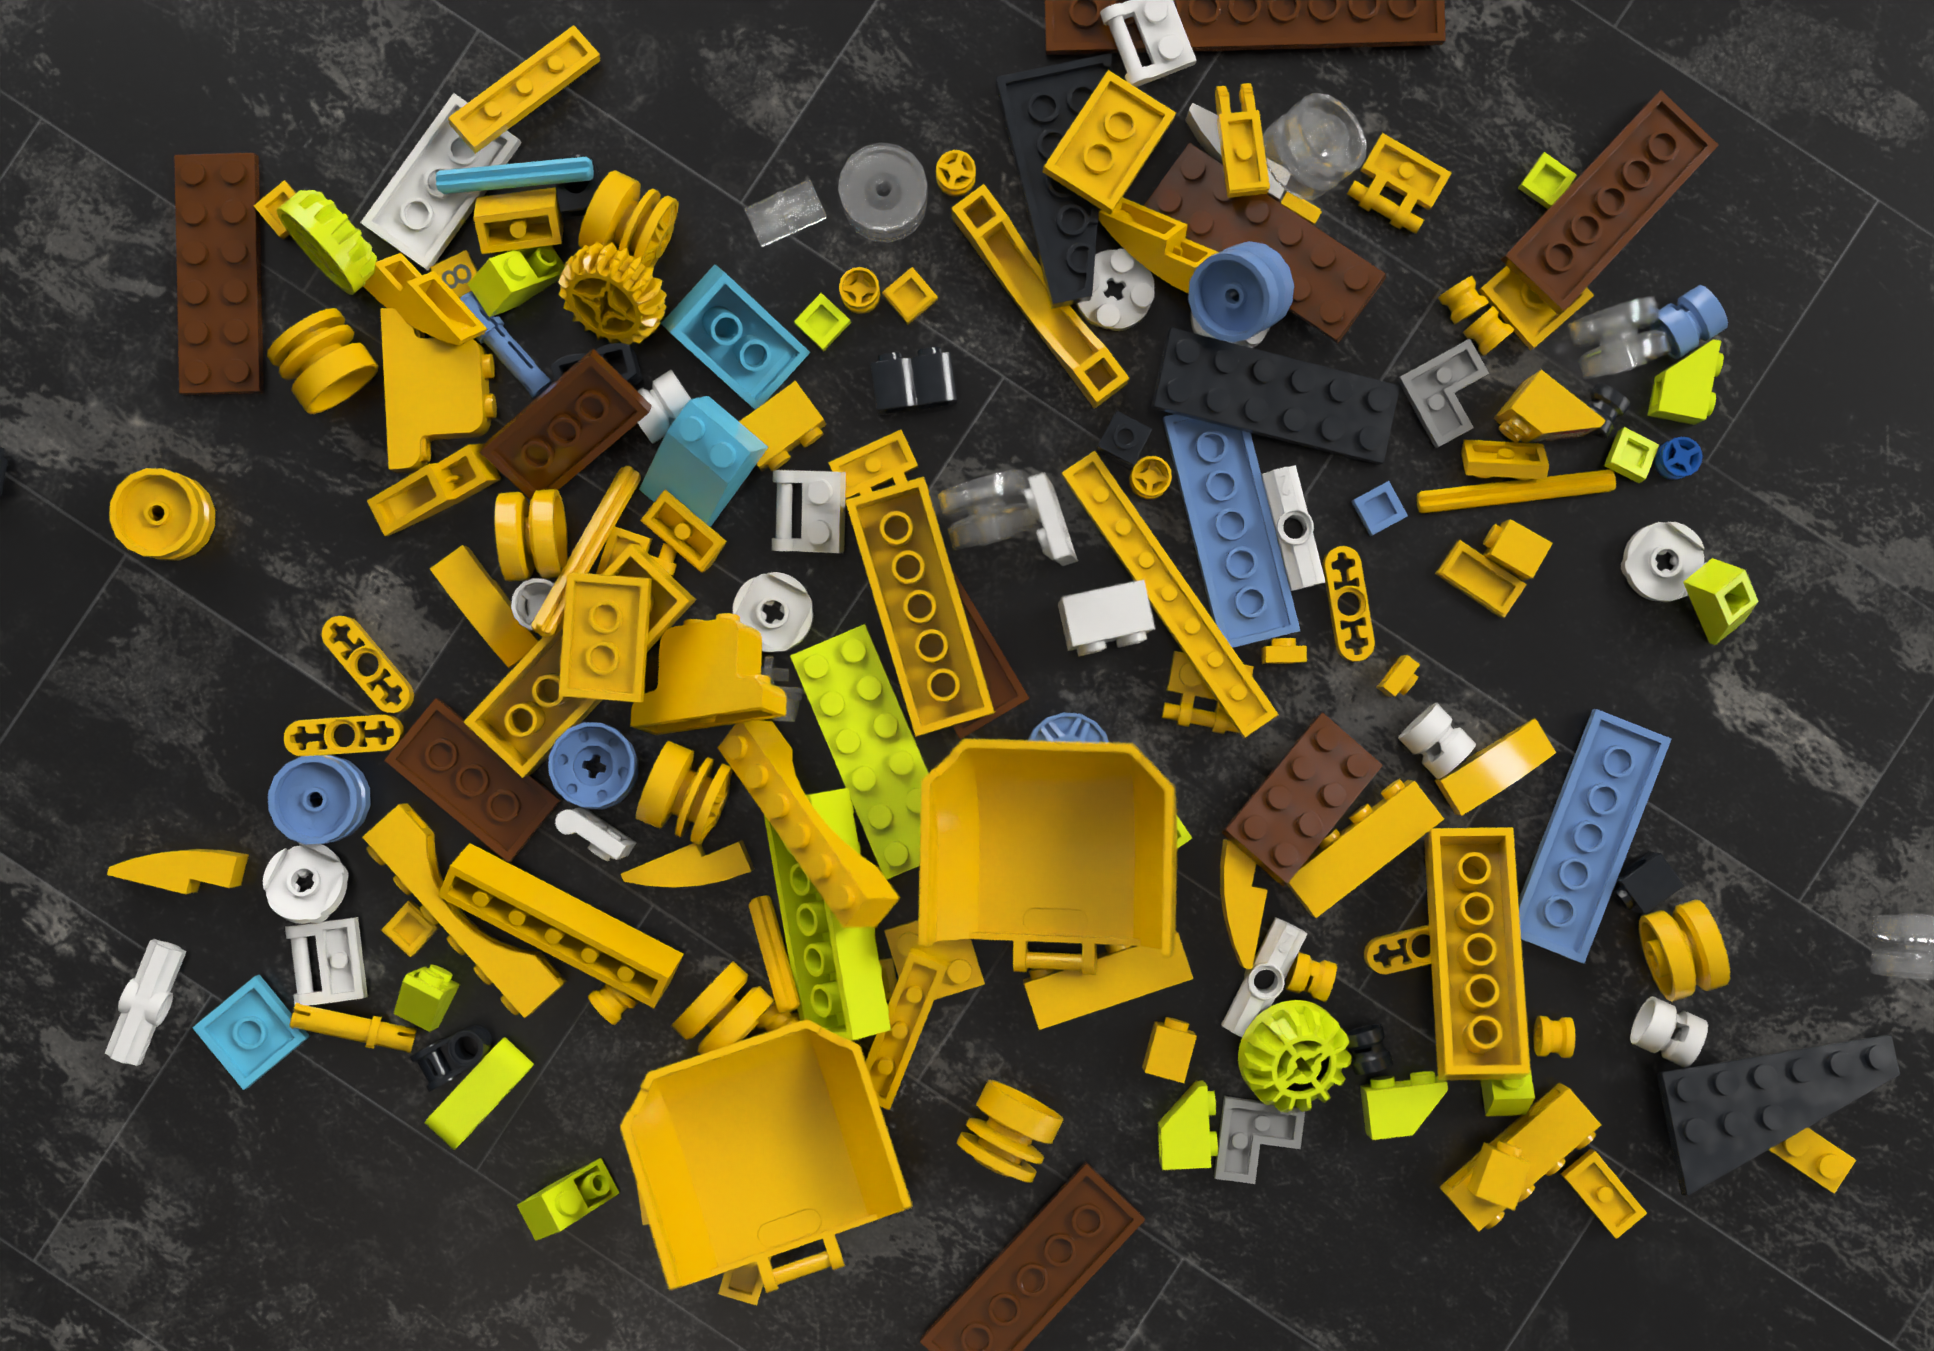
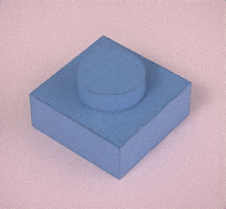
[1351,481,1408,536]

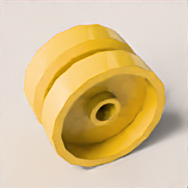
[109,468,215,560]
[495,489,568,582]
[1639,899,1730,1002]
[671,961,774,1055]

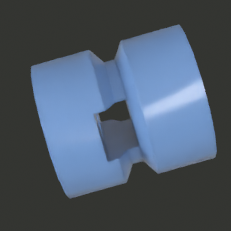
[1649,285,1728,359]

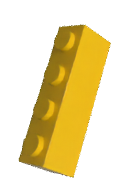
[1287,779,1444,918]
[1023,930,1193,1030]
[1439,1082,1601,1232]

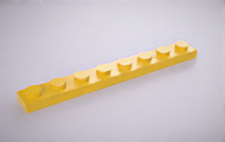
[1062,451,1279,739]

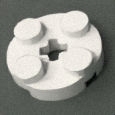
[1076,249,1155,331]
[1621,522,1706,602]
[733,572,814,653]
[263,843,348,924]

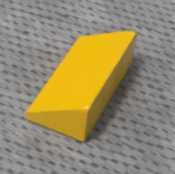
[640,489,727,572]

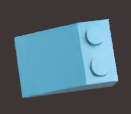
[661,264,810,410]
[639,396,768,527]

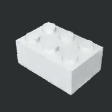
[1058,580,1155,656]

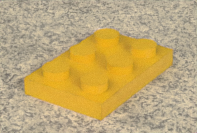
[1043,70,1176,215]
[559,572,652,702]

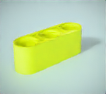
[424,1037,534,1150]

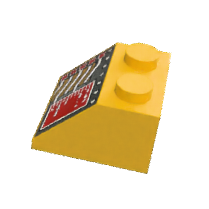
[1494,370,1606,443]

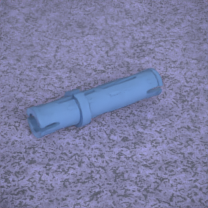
[460,291,552,399]

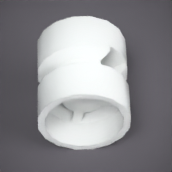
[638,370,691,444]
[511,578,554,630]
[1398,703,1476,779]
[1630,996,1708,1068]

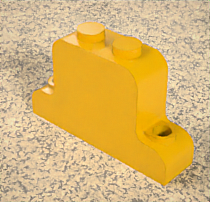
[380,308,497,474]
[630,613,786,735]

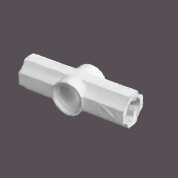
[1261,465,1325,591]
[1221,917,1308,1037]
[105,939,186,1066]

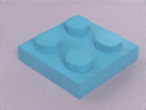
[193,975,310,1090]

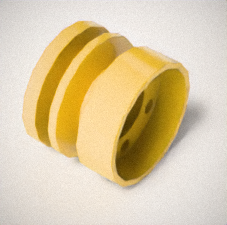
[578,170,679,267]
[267,308,379,414]
[636,741,733,845]
[957,1079,1063,1182]

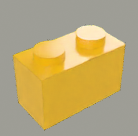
[473,187,564,254]
[739,381,826,471]

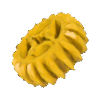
[558,241,667,345]

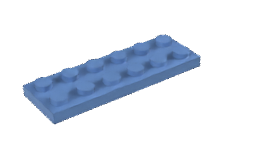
[1163,414,1300,648]
[1518,709,1671,964]

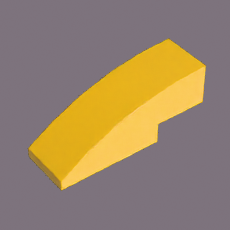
[1098,197,1219,294]
[363,253,487,346]
[367,444,501,536]
[430,545,539,668]
[1435,718,1556,816]
[1220,839,1267,970]
[621,840,755,888]
[107,849,248,894]

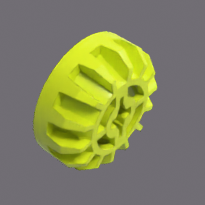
[277,190,377,295]
[1238,1000,1351,1113]

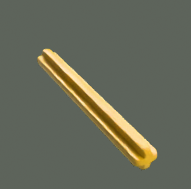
[531,466,641,638]
[1417,469,1616,513]

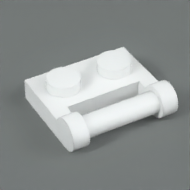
[1100,0,1196,87]
[772,470,846,553]
[556,808,637,861]
[285,917,368,1006]

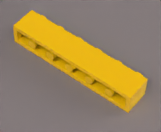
[438,843,684,1008]

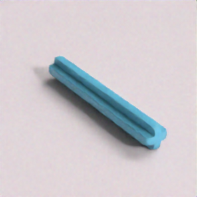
[436,157,594,194]

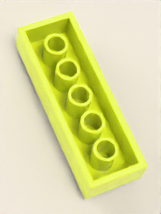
[790,624,929,880]
[764,788,891,1041]

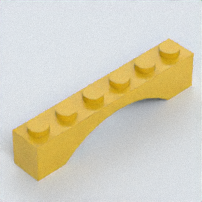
[951,184,1129,409]
[718,720,899,928]
[363,803,567,1018]

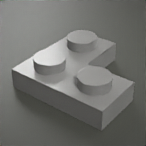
[1397,339,1489,449]
[1213,1096,1305,1184]

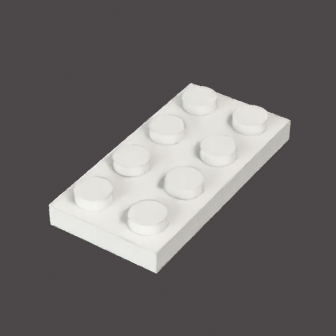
[361,93,521,272]
[1024,473,1078,566]

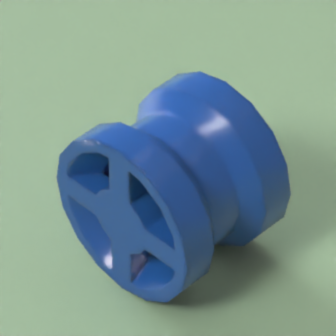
[1653,437,1703,480]

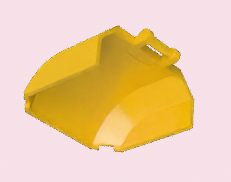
[918,739,1177,975]
[620,1019,912,1293]

